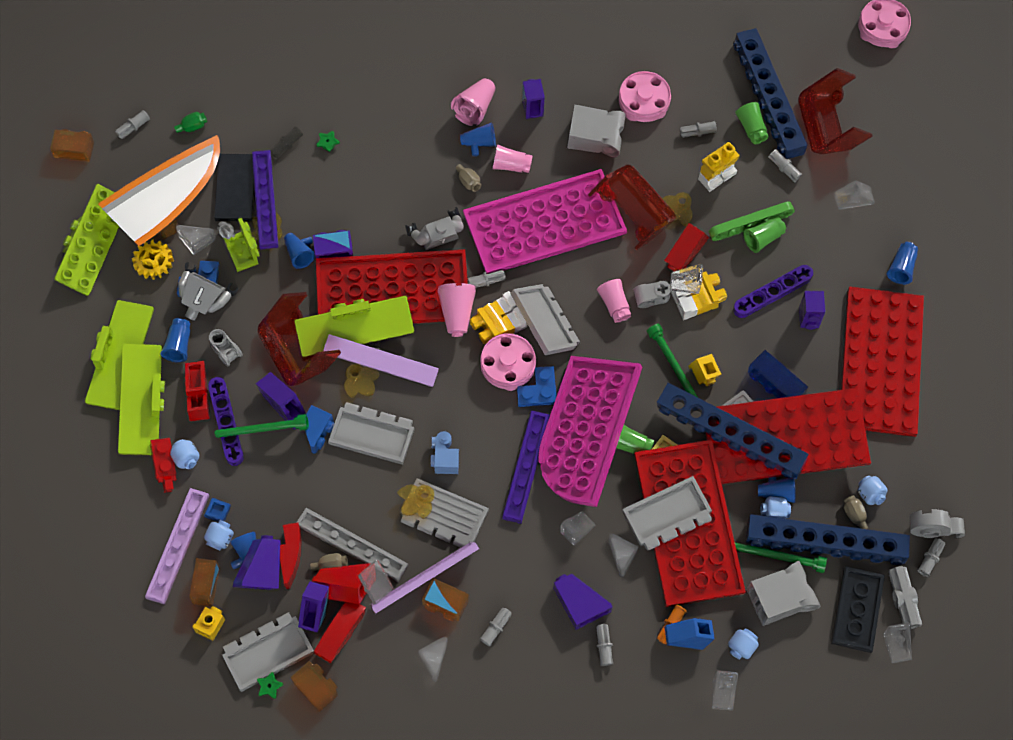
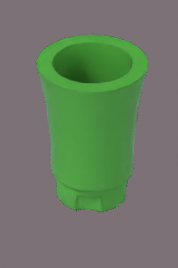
[735,102,768,144]
[743,217,786,253]
[616,425,654,454]

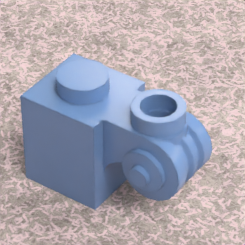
[431,431,459,474]

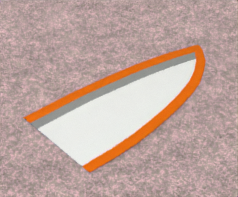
[98,135,220,246]

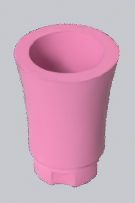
[493,145,532,173]
[597,279,631,323]

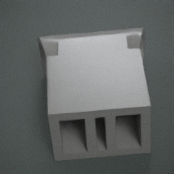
[567,105,626,157]
[746,561,821,626]

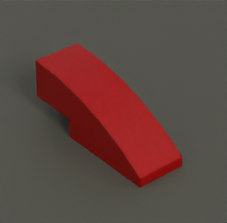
[185,361,209,421]
[280,522,302,589]
[314,602,366,663]

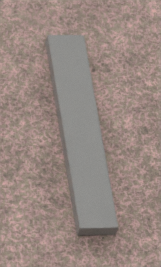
[297,508,408,582]

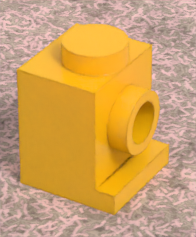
[688,354,721,386]
[193,606,225,641]

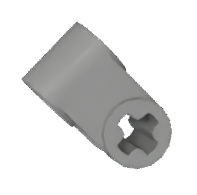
[633,281,671,308]
[209,329,243,367]

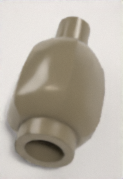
[456,164,482,192]
[844,495,868,529]
[310,553,348,571]

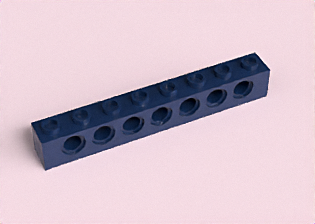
[733,28,807,159]
[657,383,809,479]
[746,514,910,565]

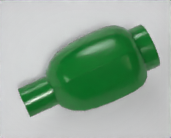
[174,112,208,133]

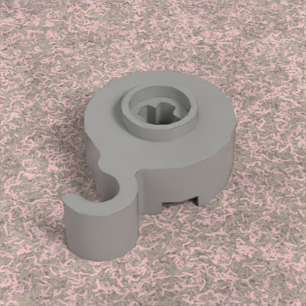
[910,509,965,538]

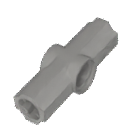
[888,566,922,630]

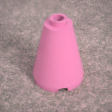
[451,78,495,126]
[438,283,476,337]

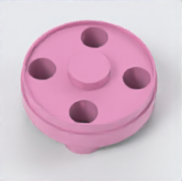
[858,0,911,48]
[618,71,671,122]
[480,334,536,391]

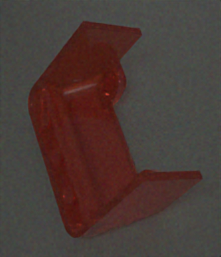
[798,68,873,155]
[588,164,676,250]
[258,292,341,386]

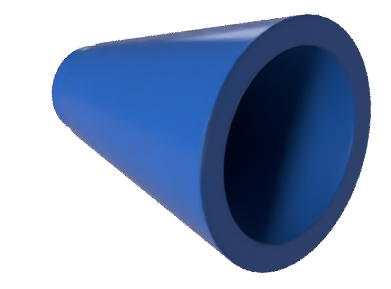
[460,123,496,156]
[284,233,315,269]
[758,477,795,503]
[230,532,257,569]

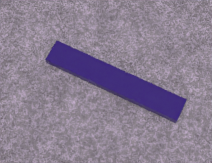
[252,150,279,250]
[502,410,550,524]

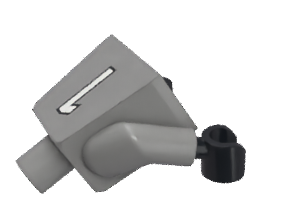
[405,207,464,250]
[178,262,238,320]

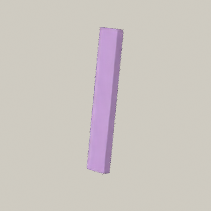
[323,334,439,387]
[145,488,209,605]
[370,542,479,613]

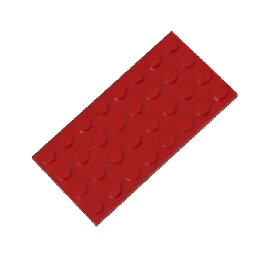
[316,249,468,324]
[841,286,924,437]
[706,388,871,484]
[634,440,746,607]

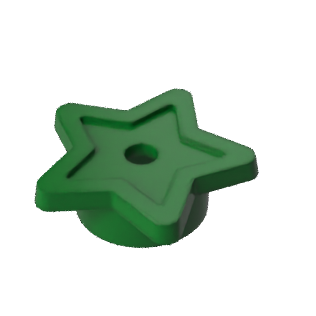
[316,131,340,152]
[257,672,283,699]

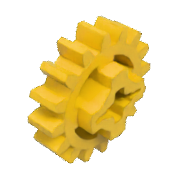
[132,240,174,280]

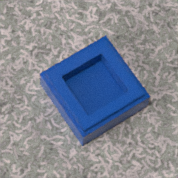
[204,498,231,522]

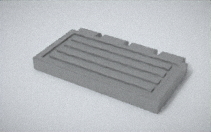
[510,284,580,355]
[328,402,415,465]
[622,476,712,551]
[400,478,489,548]
[222,612,314,692]

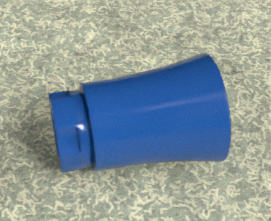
[887,242,918,285]
[161,318,190,362]

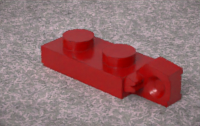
[150,438,176,493]

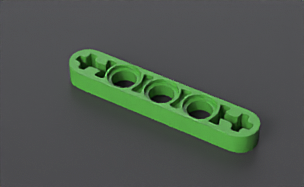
[708,202,795,241]

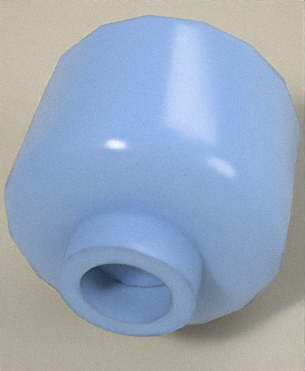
[170,439,199,469]
[858,476,888,505]
[760,496,791,519]
[204,520,234,551]
[728,628,759,660]

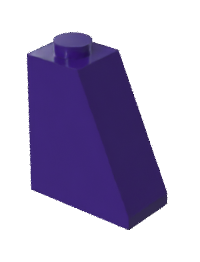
[256,372,306,430]
[233,535,281,590]
[553,574,612,630]

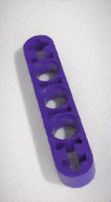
[733,265,813,318]
[208,377,244,466]

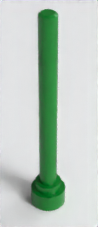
[646,324,698,397]
[215,414,309,438]
[735,542,827,573]

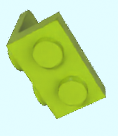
[224,218,260,272]

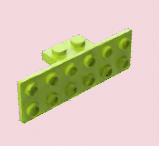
[54,184,119,296]
[295,296,414,357]
[85,300,154,411]
[118,344,165,455]

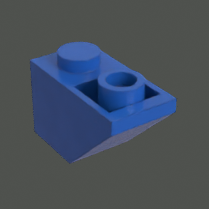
[305,405,334,454]
[664,618,715,650]

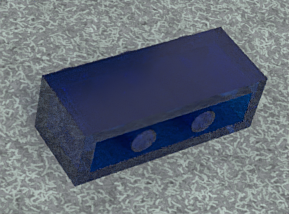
[748,350,808,398]

